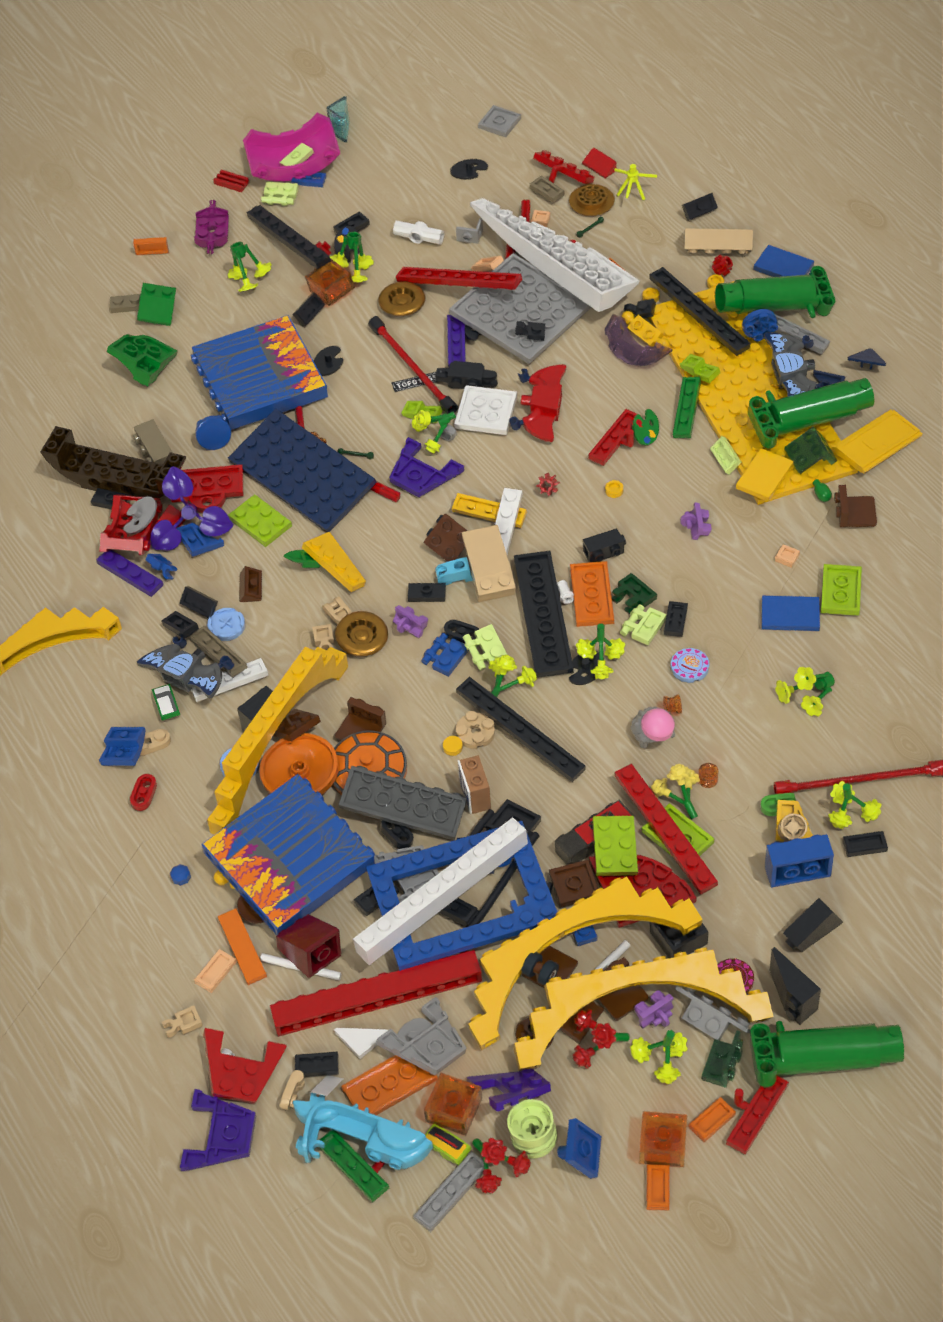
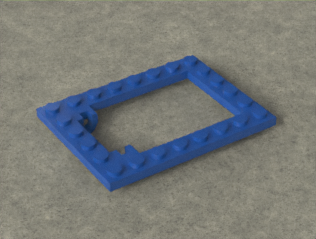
[366,821,557,971]

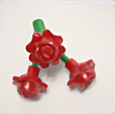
[572,1008,630,1069]
[472,1138,531,1193]

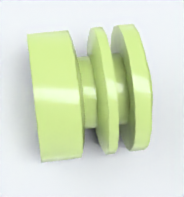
[507,1099,557,1159]

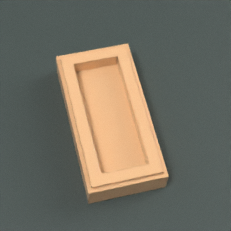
[471,256,504,271]
[194,949,237,993]

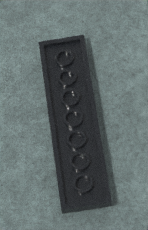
[514,550,574,678]

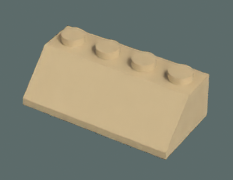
[685,228,753,254]

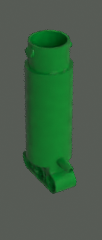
[715,266,836,318]
[747,378,875,449]
[750,1021,904,1087]

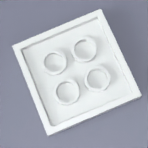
[454,385,517,435]

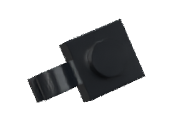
[624,299,656,318]
[515,321,545,341]

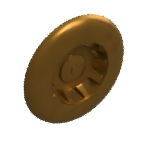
[569,184,615,216]
[378,282,426,316]
[335,611,388,656]

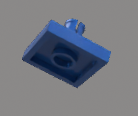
[557,1118,602,1179]

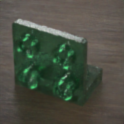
[784,426,838,474]
[701,1030,744,1088]

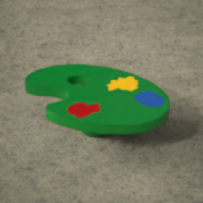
[633,409,659,446]

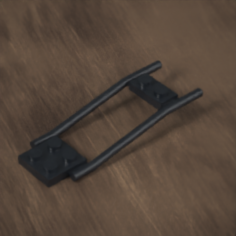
[439,799,542,927]

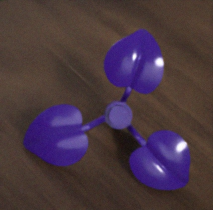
[150,466,234,550]

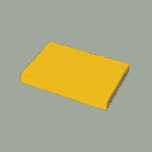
[736,448,794,502]

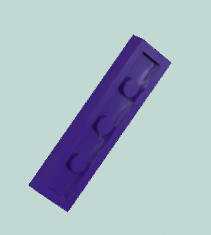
[447,315,466,367]
[96,550,164,597]

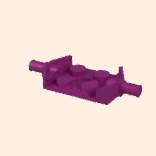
[194,200,229,254]

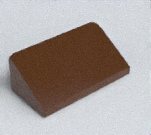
[239,566,262,602]

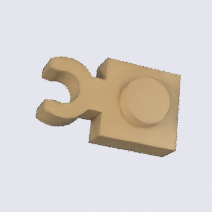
[312,624,334,649]
[162,1006,203,1037]

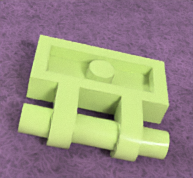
[261,182,299,206]
[620,604,666,645]
[463,624,507,671]

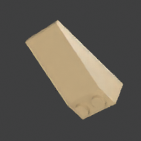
[461,525,516,602]

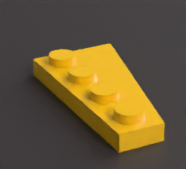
[302,531,366,592]

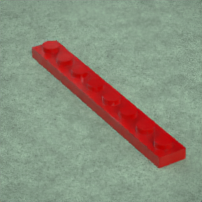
[396,267,523,290]
[614,763,718,895]

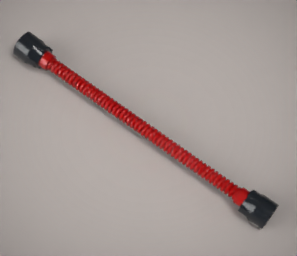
[368,316,458,414]

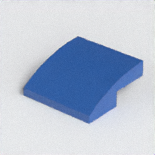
[99,727,146,766]

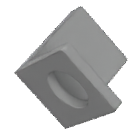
[456,218,483,244]

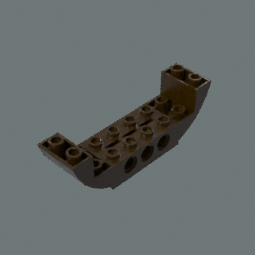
[40,426,186,498]

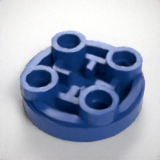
[742,309,778,341]
[195,415,231,450]

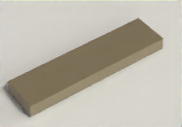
[189,626,248,677]

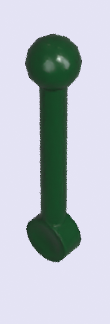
[576,217,604,238]
[337,448,374,459]

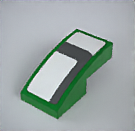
[151,684,180,721]

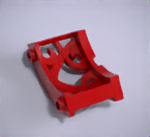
[99,495,163,555]

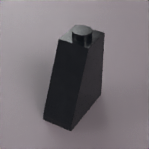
[783,898,843,952]

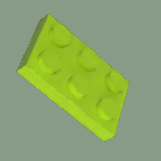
[228,494,292,547]
[821,564,862,616]
[642,803,714,857]
[592,816,638,876]

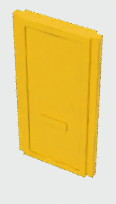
[832,409,923,473]

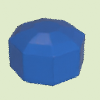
[170,864,191,886]

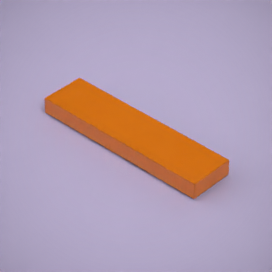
[217,908,267,985]

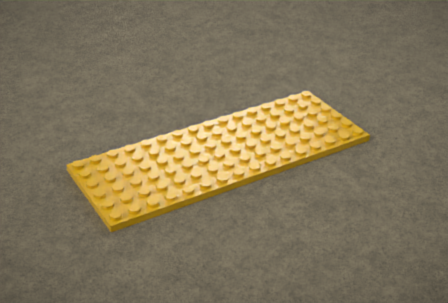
[648,281,858,505]

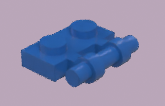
[421,633,469,677]

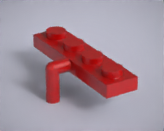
[533,150,595,184]
[588,409,641,466]
[726,1076,789,1155]

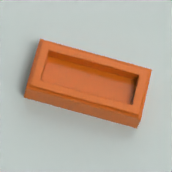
[133,237,169,255]
[689,1097,736,1142]
[647,1164,669,1210]

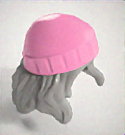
[631,707,675,748]

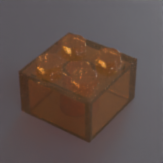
[305,258,355,306]
[424,1073,482,1136]
[639,1111,687,1167]

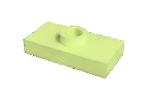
[279,143,314,166]
[710,436,741,475]

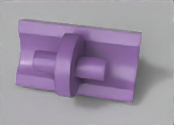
[680,502,712,540]
[393,605,428,638]
[635,990,674,1029]

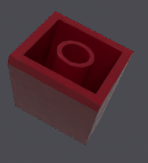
[276,914,341,978]

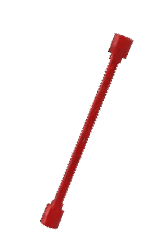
[774,759,943,794]

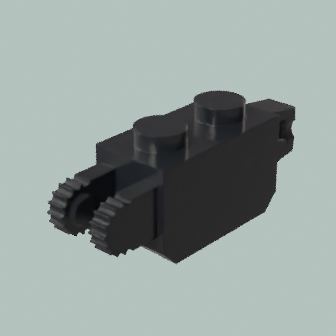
[435,361,498,389]

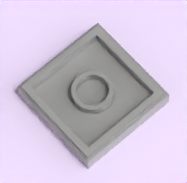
[478,105,521,137]

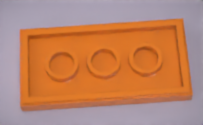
[570,561,614,627]
[341,1055,438,1115]

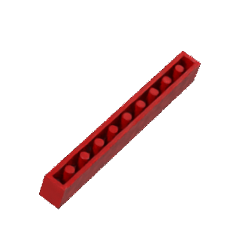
[270,950,482,1037]

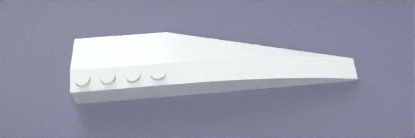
[470,198,639,312]

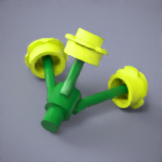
[412,410,456,454]

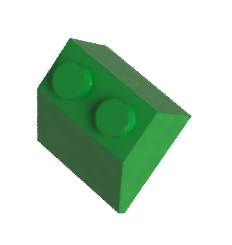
[137,283,176,326]

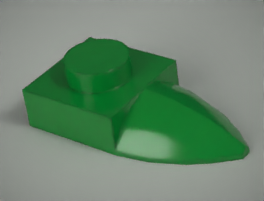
[284,550,320,568]

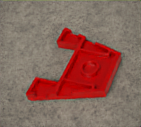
[203,1028,287,1105]

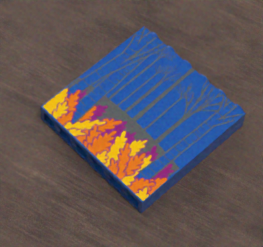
[190,315,328,430]
[201,774,375,936]

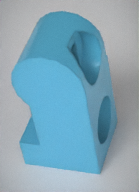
[435,557,473,585]

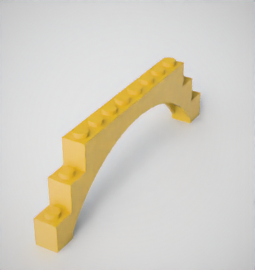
[0,607,122,676]
[207,646,348,835]
[468,876,703,1050]
[513,948,773,1071]

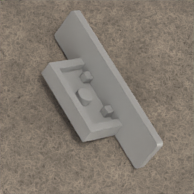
[675,986,751,1041]

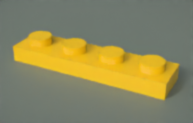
[452,493,527,528]

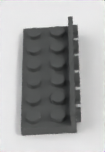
[339,766,467,840]

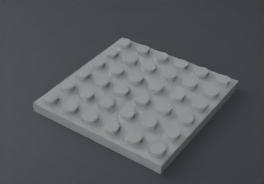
[449,253,591,364]

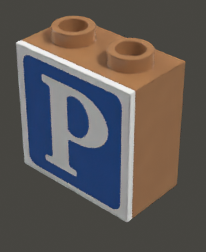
[458,755,491,815]

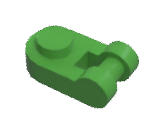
[760,793,796,816]

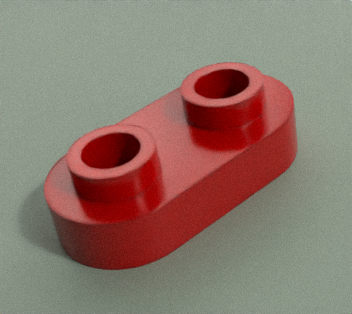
[130,774,157,811]

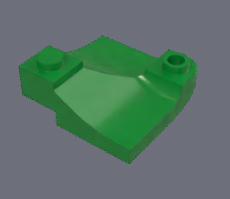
[107,334,178,387]

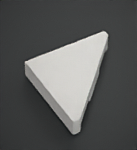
[334,1028,388,1059]

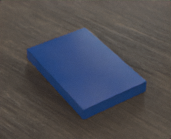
[753,245,814,277]
[762,595,820,631]

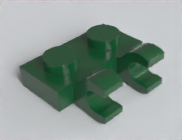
[612,573,657,614]

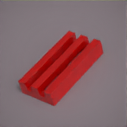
[213,170,250,193]

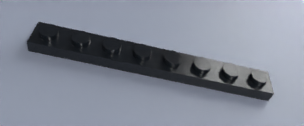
[247,205,331,269]
[649,267,750,356]
[456,676,586,783]

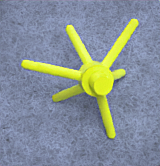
[614,164,657,200]

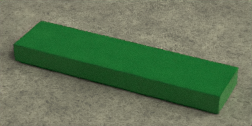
[673,377,701,438]
[319,1129,390,1203]

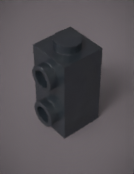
[583,528,626,563]

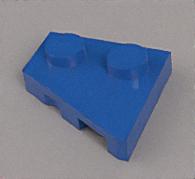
[176,523,224,557]

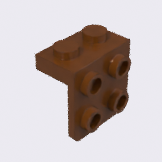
[834,485,877,527]
[335,697,387,741]
[597,957,648,1020]

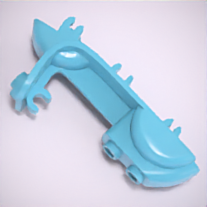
[292,1093,433,1170]

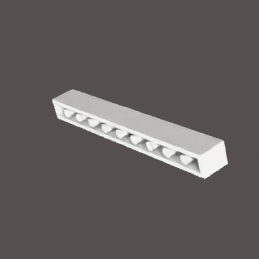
[353,818,528,965]

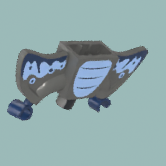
[764,333,829,397]
[137,636,234,698]

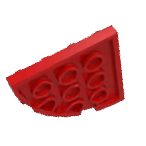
[589,855,697,928]

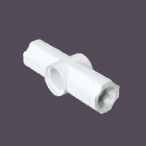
[393,221,444,244]

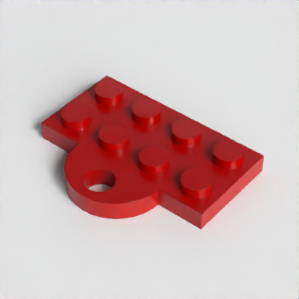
[171,465,244,513]

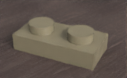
[530,176,565,203]
[110,294,141,313]

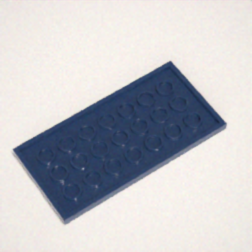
[228,409,377,532]

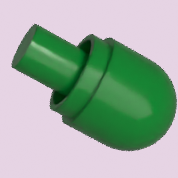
[813,479,832,502]

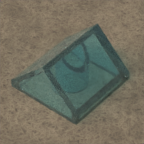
[326,96,350,142]

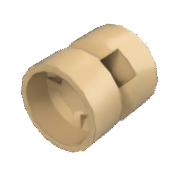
[777,813,807,842]

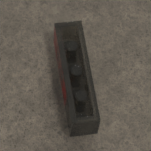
[555,800,634,865]

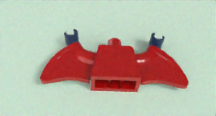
[509,364,566,442]

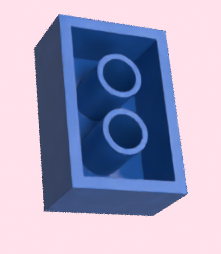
[765,834,834,888]

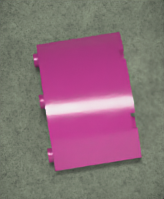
[243,112,340,181]

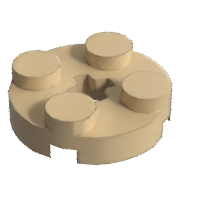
[456,711,495,749]

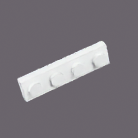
[495,488,523,555]
[191,658,268,702]

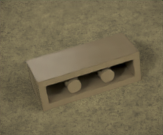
[133,419,173,464]

